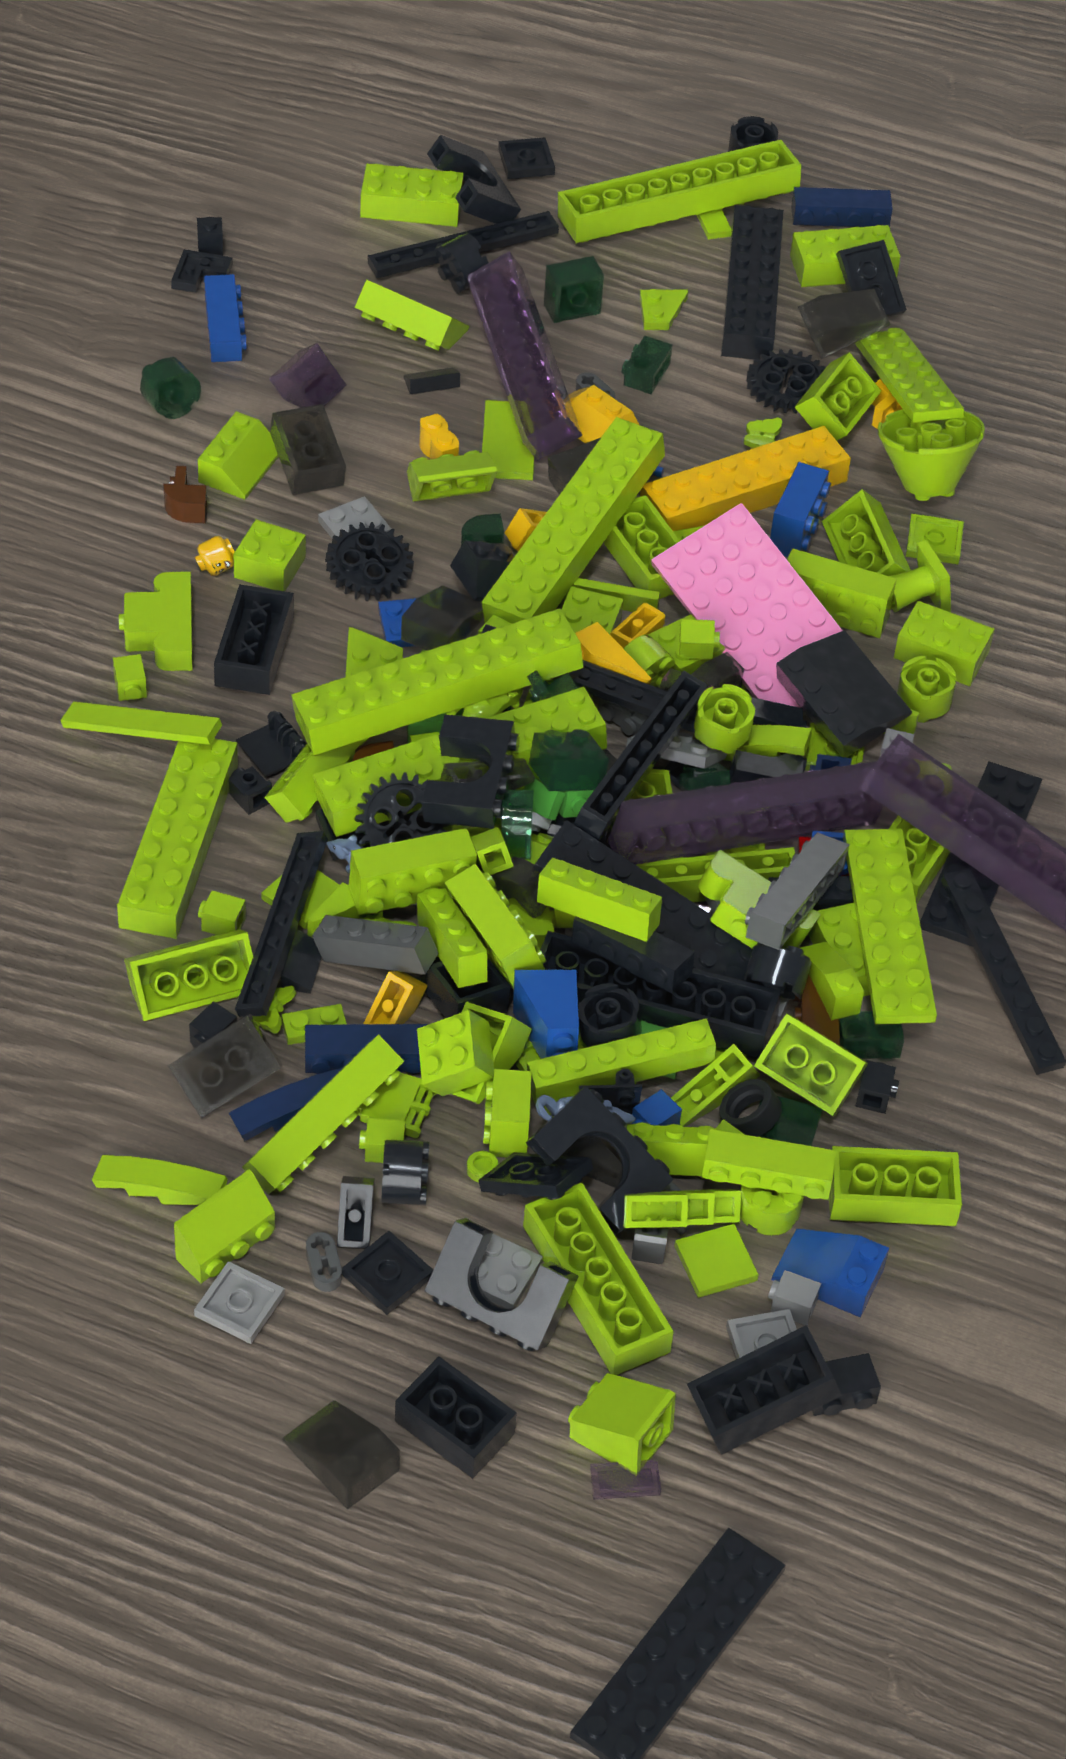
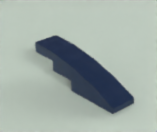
[229,1067,343,1142]

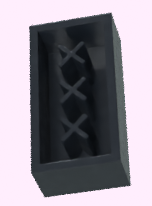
[214,584,294,695]
[687,1325,842,1455]

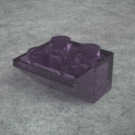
[269,343,346,414]

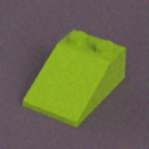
[451,1002,532,1104]

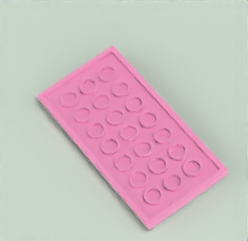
[651,503,843,708]

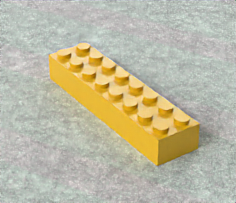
[640,426,851,531]

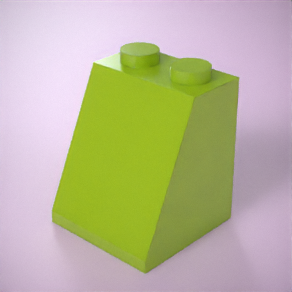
[568,1373,676,1478]

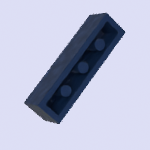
[791,187,893,227]
[305,1024,429,1074]

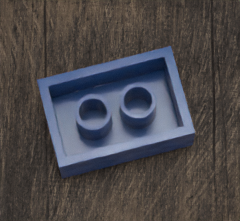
[770,462,831,557]

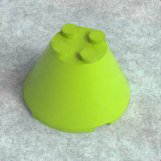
[878,409,985,501]

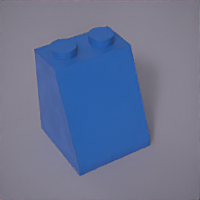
[513,970,579,1059]

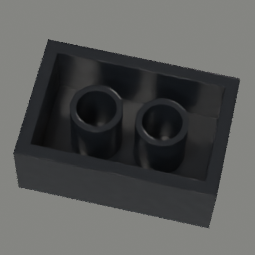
[395,1356,517,1479]

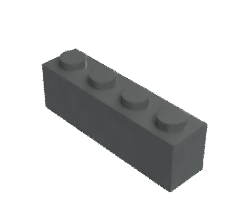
[312,915,439,974]

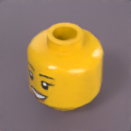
[194,536,235,576]

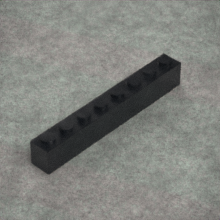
[573,671,708,841]

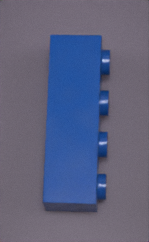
[204,274,247,362]

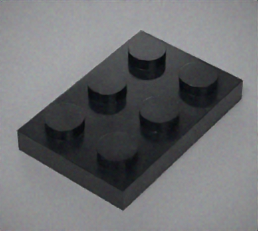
[836,240,907,322]
[478,1152,593,1200]

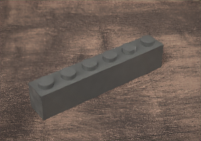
[745,832,850,950]

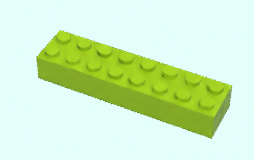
[117,738,238,939]

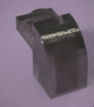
[491,857,547,919]

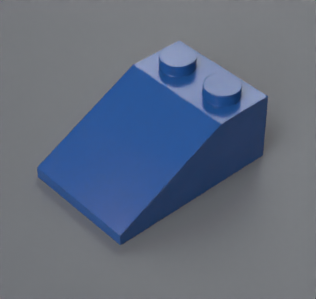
[771,1229,889,1318]

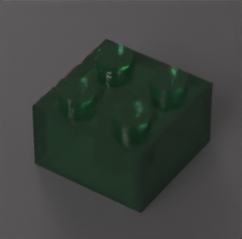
[543,256,604,323]
[528,729,609,791]

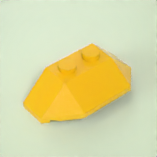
[556,385,639,449]

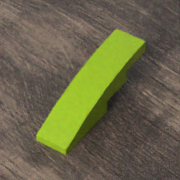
[723,725,812,761]
[92,1155,228,1205]
[624,1189,741,1228]

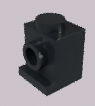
[229,766,272,815]

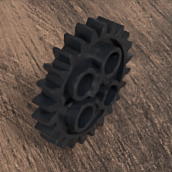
[746,349,826,413]
[325,522,414,601]
[354,772,450,847]

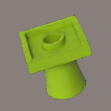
[890,540,951,612]

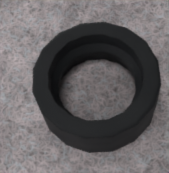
[719,1079,782,1137]

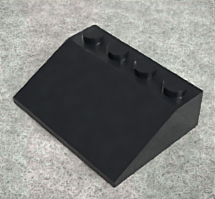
[776,630,912,758]

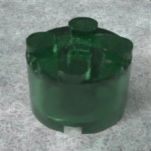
[140,357,201,419]

